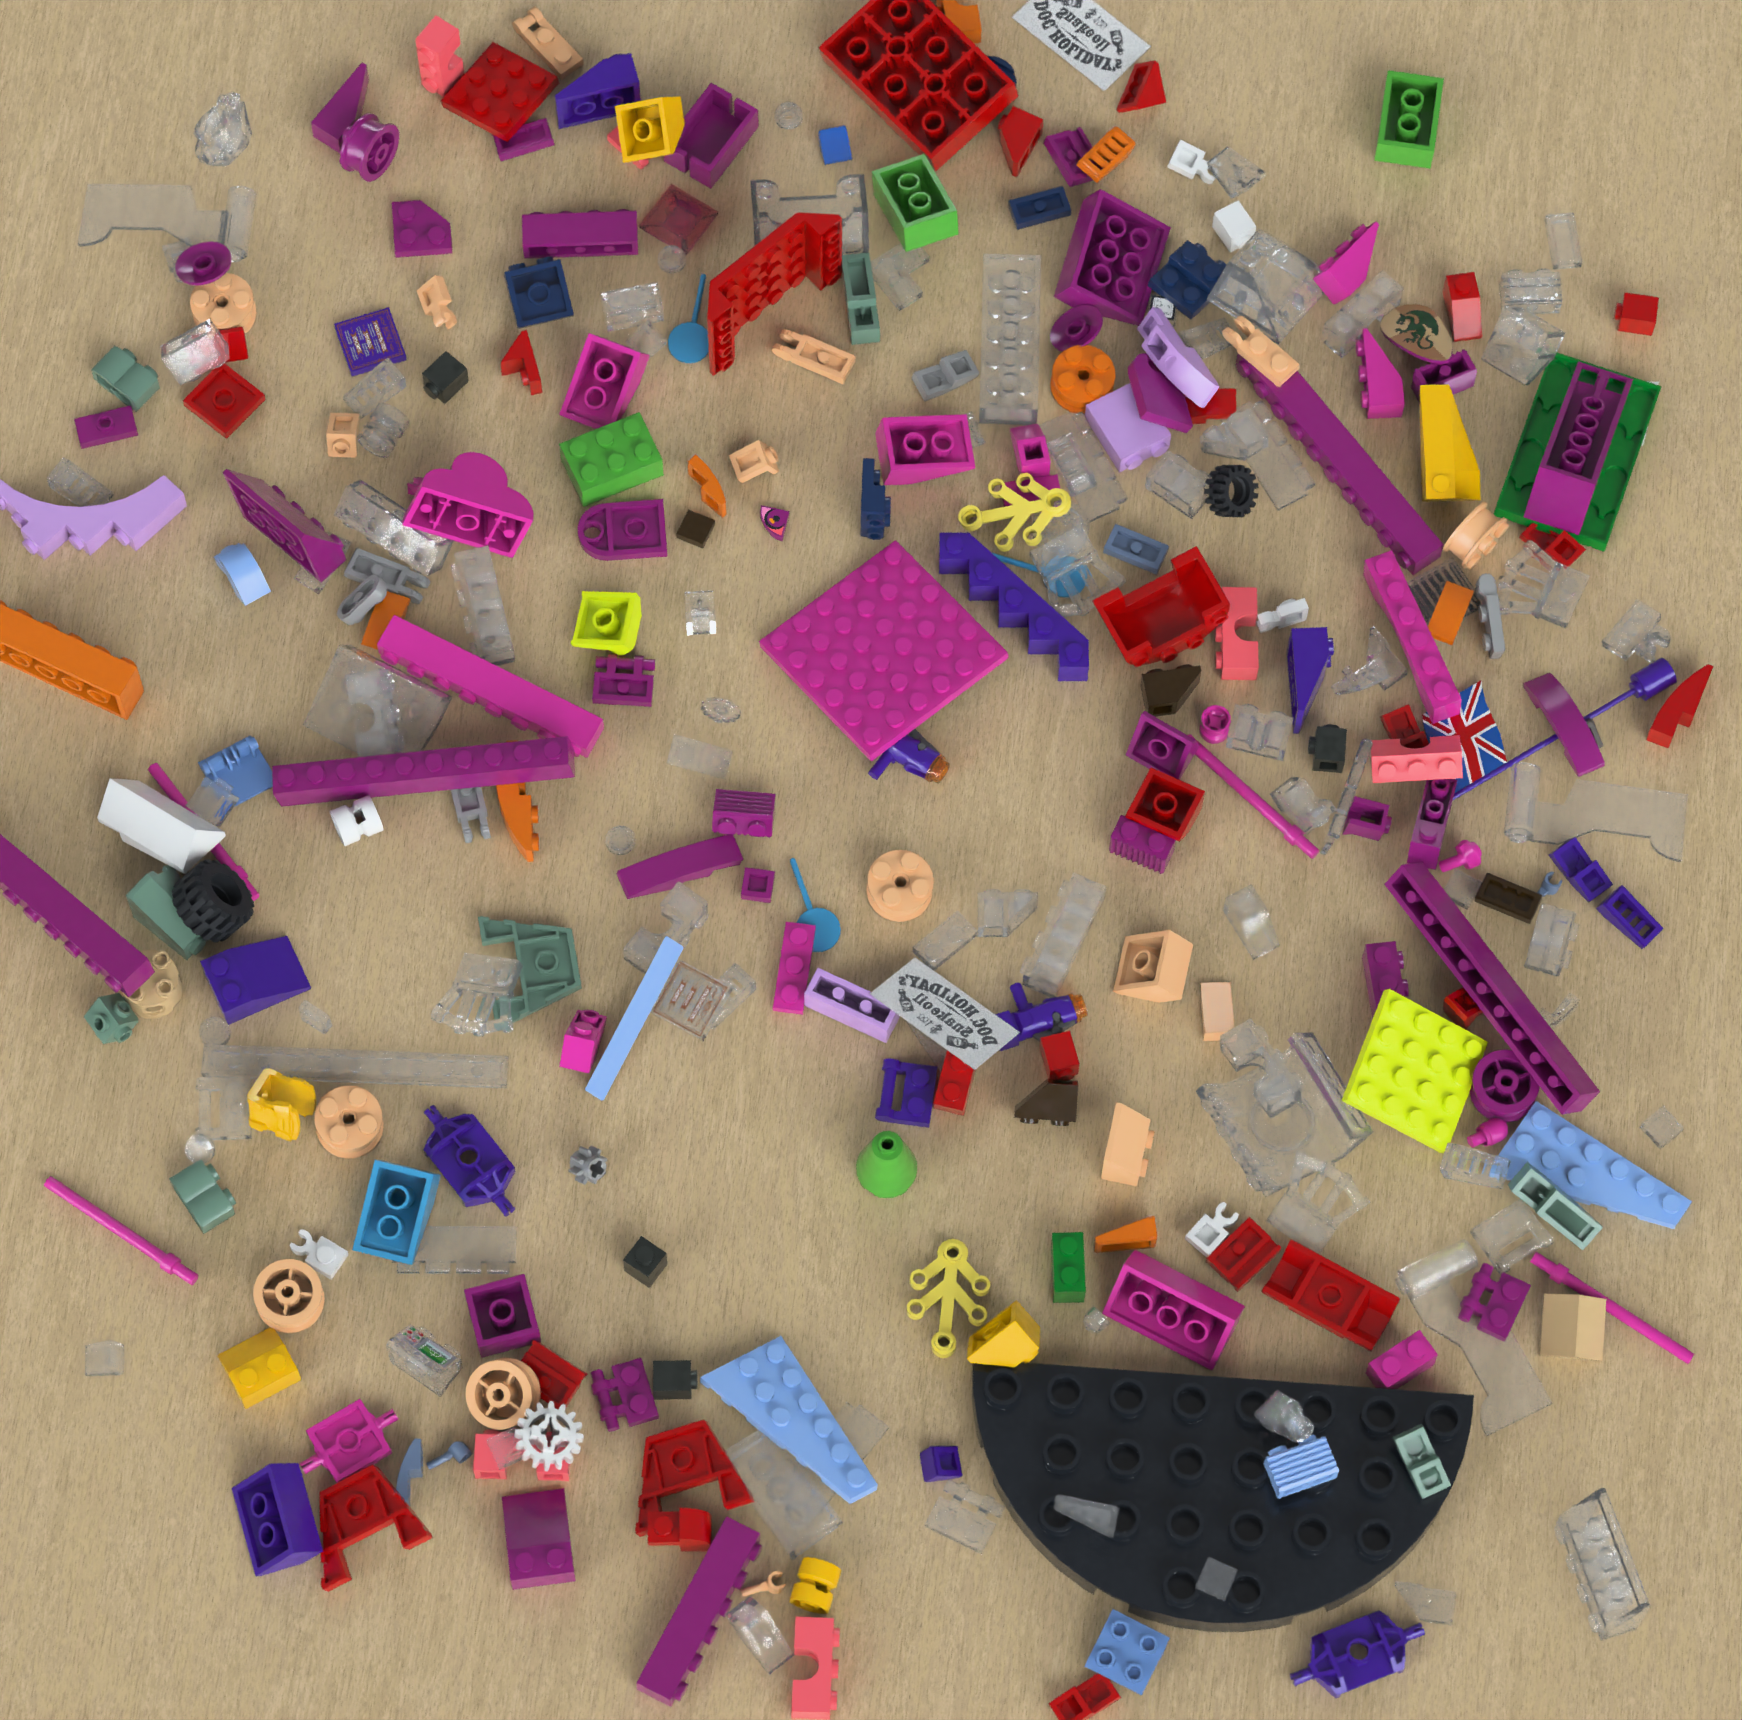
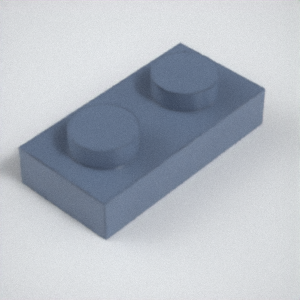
[1103,524,1169,575]

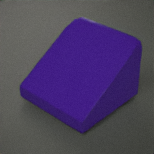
[920,1446,962,1482]

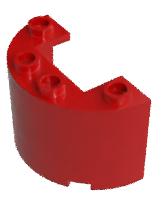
[1092,546,1230,667]

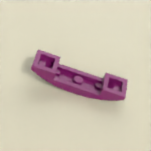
[1523,672,1605,777]

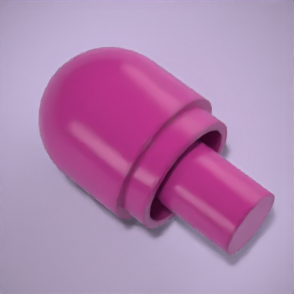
[1467,1118,1508,1148]

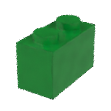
[1051,1232,1086,1303]

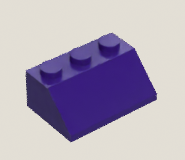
[232,1463,323,1576]

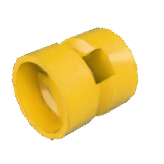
[789,1557,841,1614]

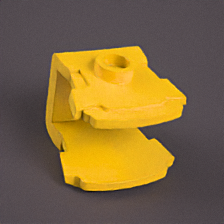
[247,1068,316,1142]

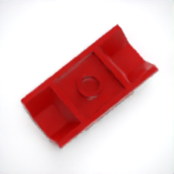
[1261,1239,1401,1352]

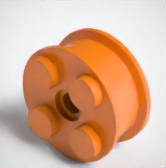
[1050,345,1116,414]

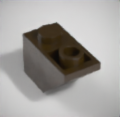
[1140,664,1201,717]
[1014,1079,1078,1126]

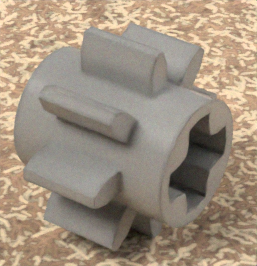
[568,1146,607,1185]

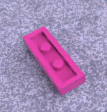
[773,922,816,1015]

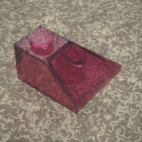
[639,184,718,256]

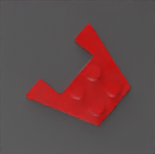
[635,1419,754,1537]
[319,1464,433,1592]

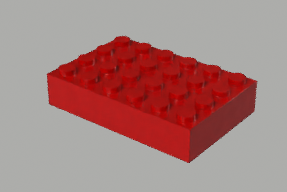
[818,0,1019,172]

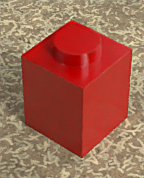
[1614,292,1659,336]
[1039,1031,1080,1080]

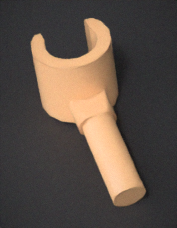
[741,1571,786,1597]

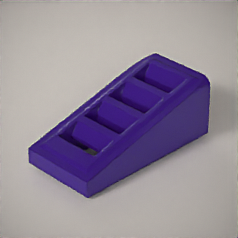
[1596,885,1664,949]

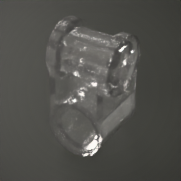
[1254,1390,1314,1442]

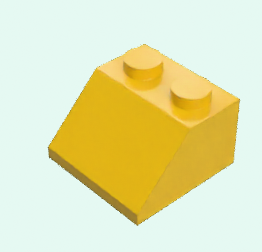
[615,96,685,163]
[967,1300,1041,1367]
[217,1328,301,1409]

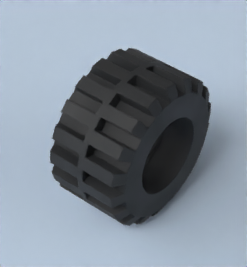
[172,859,254,943]

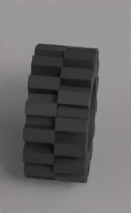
[1204,465,1259,517]

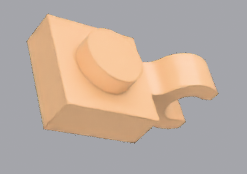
[416,275,457,329]

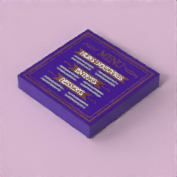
[334,307,407,377]

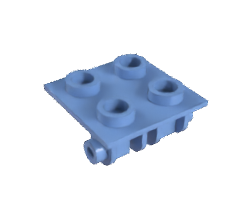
[198,735,273,811]
[1085,1609,1170,1695]

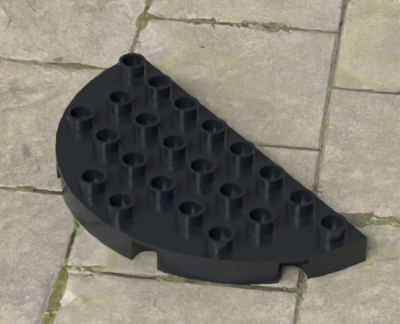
[972,1362,1474,1632]

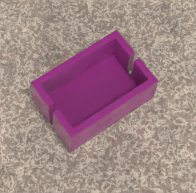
[664,83,759,189]

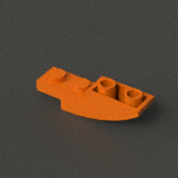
[496,740,539,862]

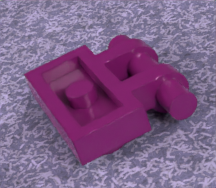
[592,654,655,707]
[1458,1263,1531,1342]
[590,1358,659,1432]

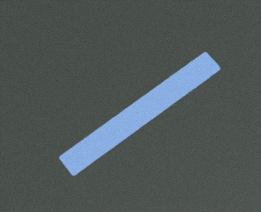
[585,936,683,1101]

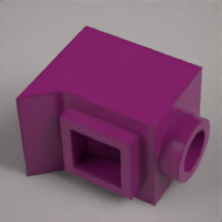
[1342,796,1392,841]

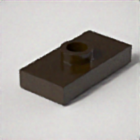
[1475,872,1543,924]

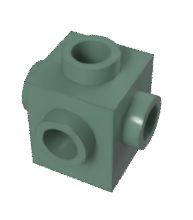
[83,993,139,1044]

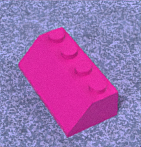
[1102,1250,1245,1370]

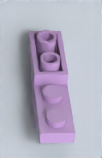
[1137,307,1220,408]

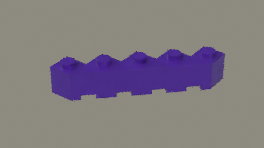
[939,533,1089,681]

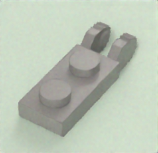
[344,548,431,604]
[1475,573,1505,659]
[451,787,491,843]

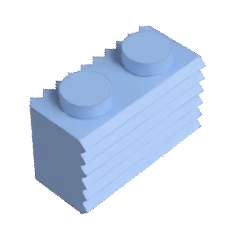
[1264,1435,1339,1499]

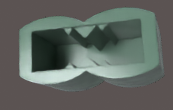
[91,346,160,412]
[169,1159,236,1234]

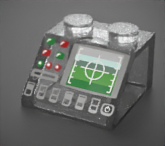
[386,1324,463,1397]

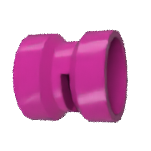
[1200,705,1231,744]

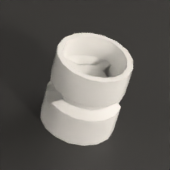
[330,795,383,846]

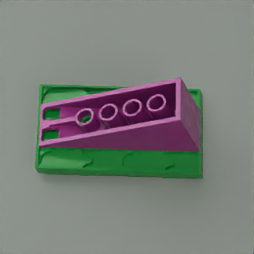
[1494,351,1662,552]

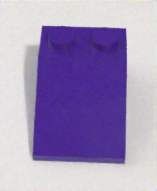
[555,53,641,129]
[1286,627,1334,734]
[200,936,311,1025]

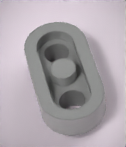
[337,575,387,625]

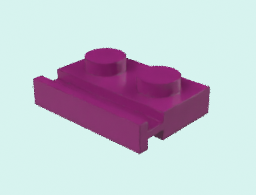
[1043,127,1102,187]

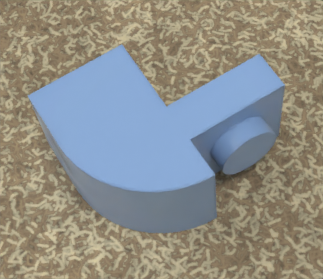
[214,543,271,605]

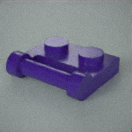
[875,1058,938,1128]

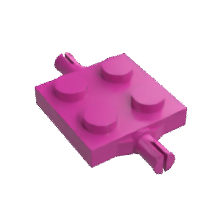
[299,1399,398,1483]

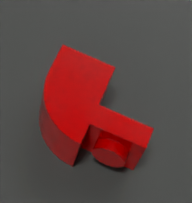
[648,1508,712,1552]

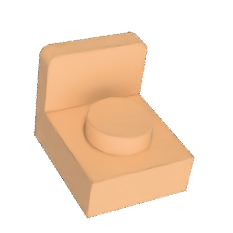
[326,413,360,458]
[729,440,779,483]

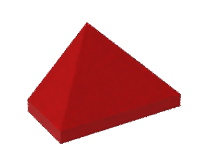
[1116,60,1167,113]

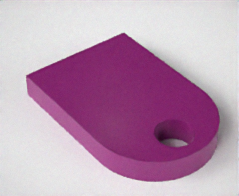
[1128,353,1193,433]
[578,499,667,561]

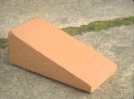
[1200,982,1235,1041]

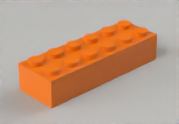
[0,600,144,720]

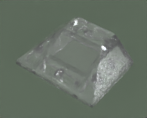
[1207,229,1324,345]

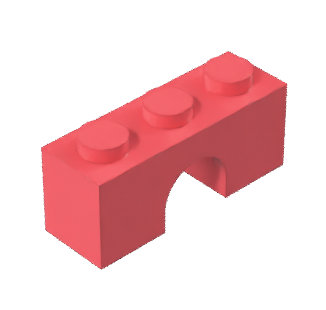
[415,15,464,97]
[1215,587,1259,680]
[1370,735,1463,783]
[473,1430,570,1481]
[791,1617,840,1720]

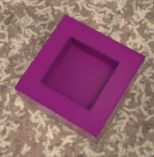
[741,867,775,903]

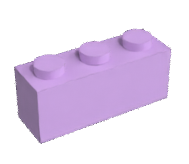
[804,968,900,1043]

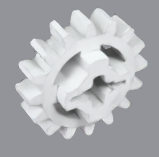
[514,1401,584,1471]

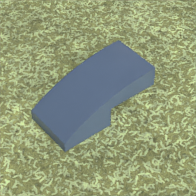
[396,1439,423,1506]

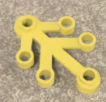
[958,473,1072,552]
[907,1239,990,1358]

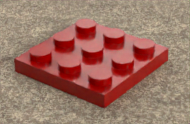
[441,42,560,142]

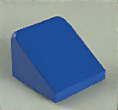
[818,126,852,165]

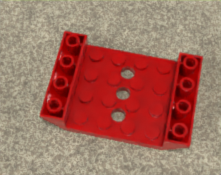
[707,212,842,376]

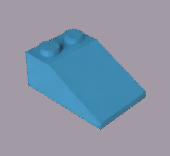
[352,1160,441,1265]

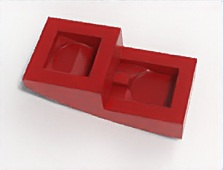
[1184,388,1236,424]
[1519,523,1586,570]
[1380,704,1429,749]
[1048,1673,1121,1720]

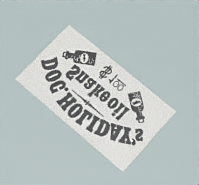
[1012,0,1151,91]
[870,957,1020,1070]

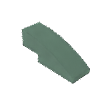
[842,252,880,345]
[1508,1161,1603,1250]

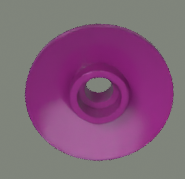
[175,241,232,285]
[1050,305,1103,352]

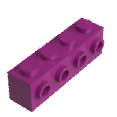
[522,209,638,259]
[1362,941,1409,1020]

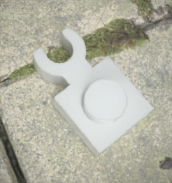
[1167,140,1221,184]
[1256,598,1309,633]
[1185,1202,1239,1257]
[290,1229,348,1280]

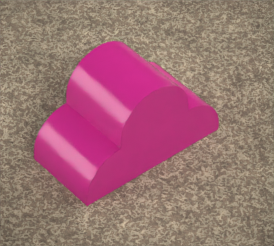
[402,452,534,558]

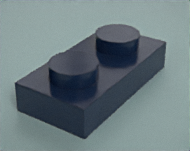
[1008,186,1071,230]

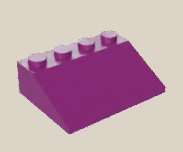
[1053,189,1171,326]
[222,469,347,583]

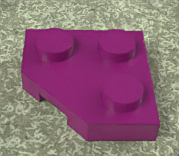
[392,200,453,258]

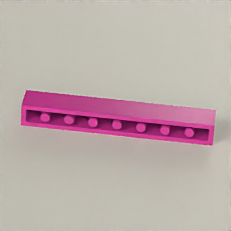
[377,615,604,758]

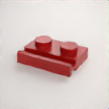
[1206,1217,1282,1292]
[521,1340,587,1409]

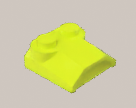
[570,591,642,656]

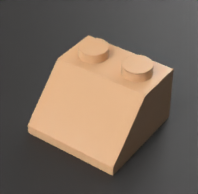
[1113,930,1193,1003]
[1101,1102,1155,1186]

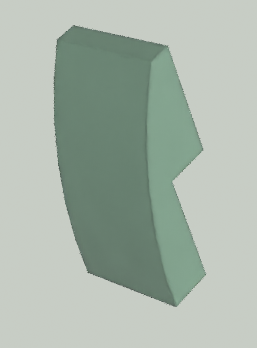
[1392,1424,1451,1499]

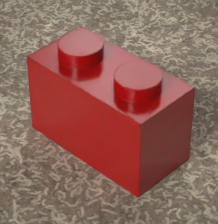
[933,1050,976,1116]

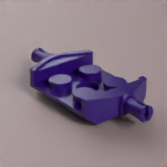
[423,1105,516,1217]
[1290,1610,1425,1698]

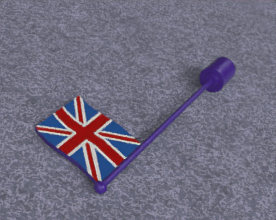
[1422,658,1677,801]

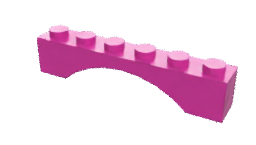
[1363,550,1462,724]

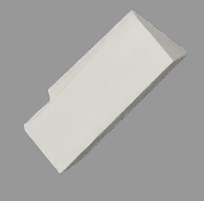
[97,778,226,874]

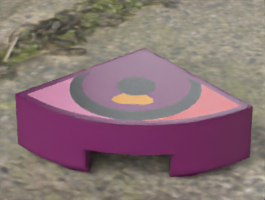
[760,505,790,541]

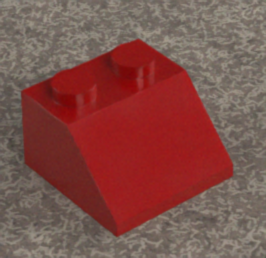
[1125,767,1205,842]

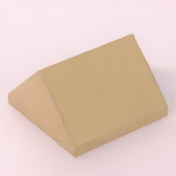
[1539,1294,1606,1361]

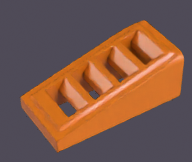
[1076,126,1136,183]
[1094,1216,1157,1253]

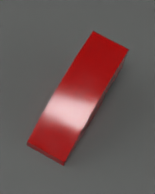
[1646,664,1713,748]

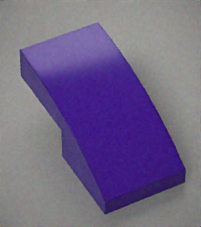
[1548,837,1613,902]

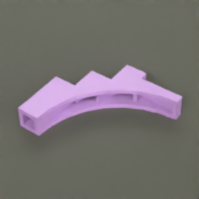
[0,475,187,560]

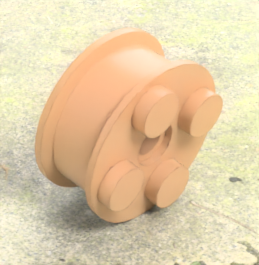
[190,273,257,334]
[1443,501,1509,570]
[866,850,934,922]
[314,1085,384,1159]
[253,1259,325,1333]
[466,1357,541,1430]

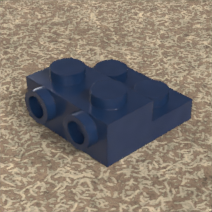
[1148,240,1231,320]
[504,256,574,329]
[861,458,891,540]

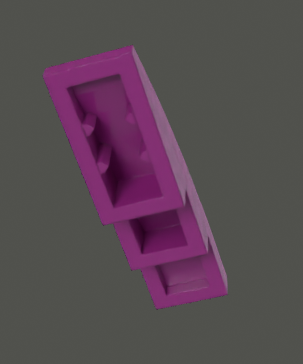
[616,834,743,899]

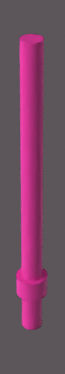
[1188,734,1320,859]
[148,763,259,901]
[44,1176,199,1285]
[1530,1252,1695,1364]

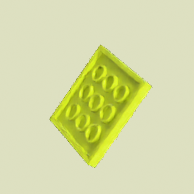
[1341,989,1488,1153]

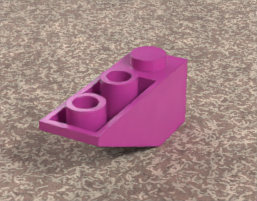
[1312,221,1379,305]
[1356,328,1405,419]

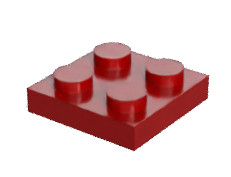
[183,361,266,439]

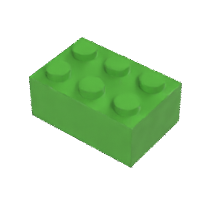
[1374,70,1444,169]
[872,154,959,252]
[559,412,664,507]

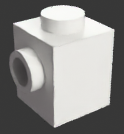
[1212,200,1256,253]

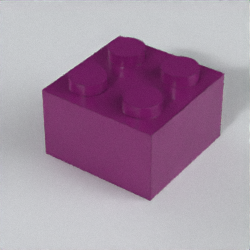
[464,1274,541,1358]

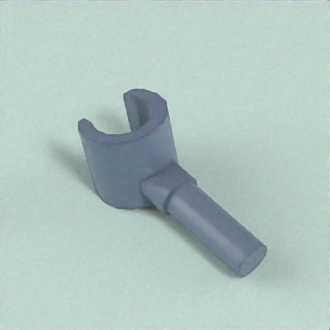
[1537,872,1562,897]
[426,1441,472,1470]

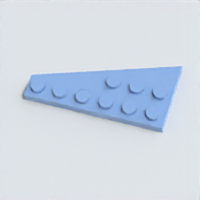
[1485,1101,1692,1229]
[700,1336,878,1504]

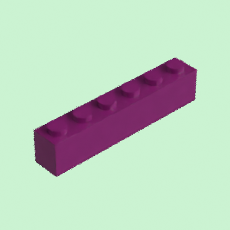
[636,1516,763,1707]

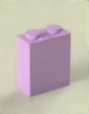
[1085,383,1171,473]

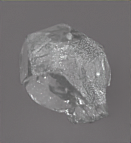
[194,92,252,166]

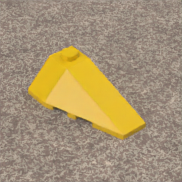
[1419,384,1481,502]

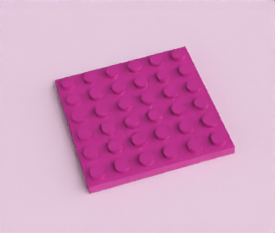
[759,540,1008,761]

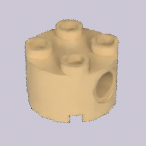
[121,950,183,1019]

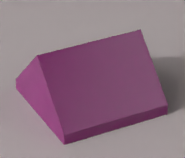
[1126,711,1200,780]

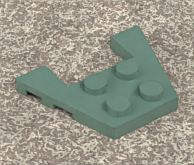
[478,916,582,1030]

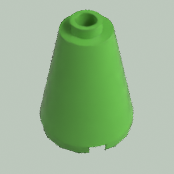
[856,1131,917,1198]

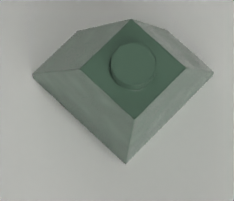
[126,865,206,960]

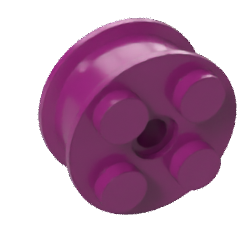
[339,113,399,182]
[1470,1050,1540,1123]

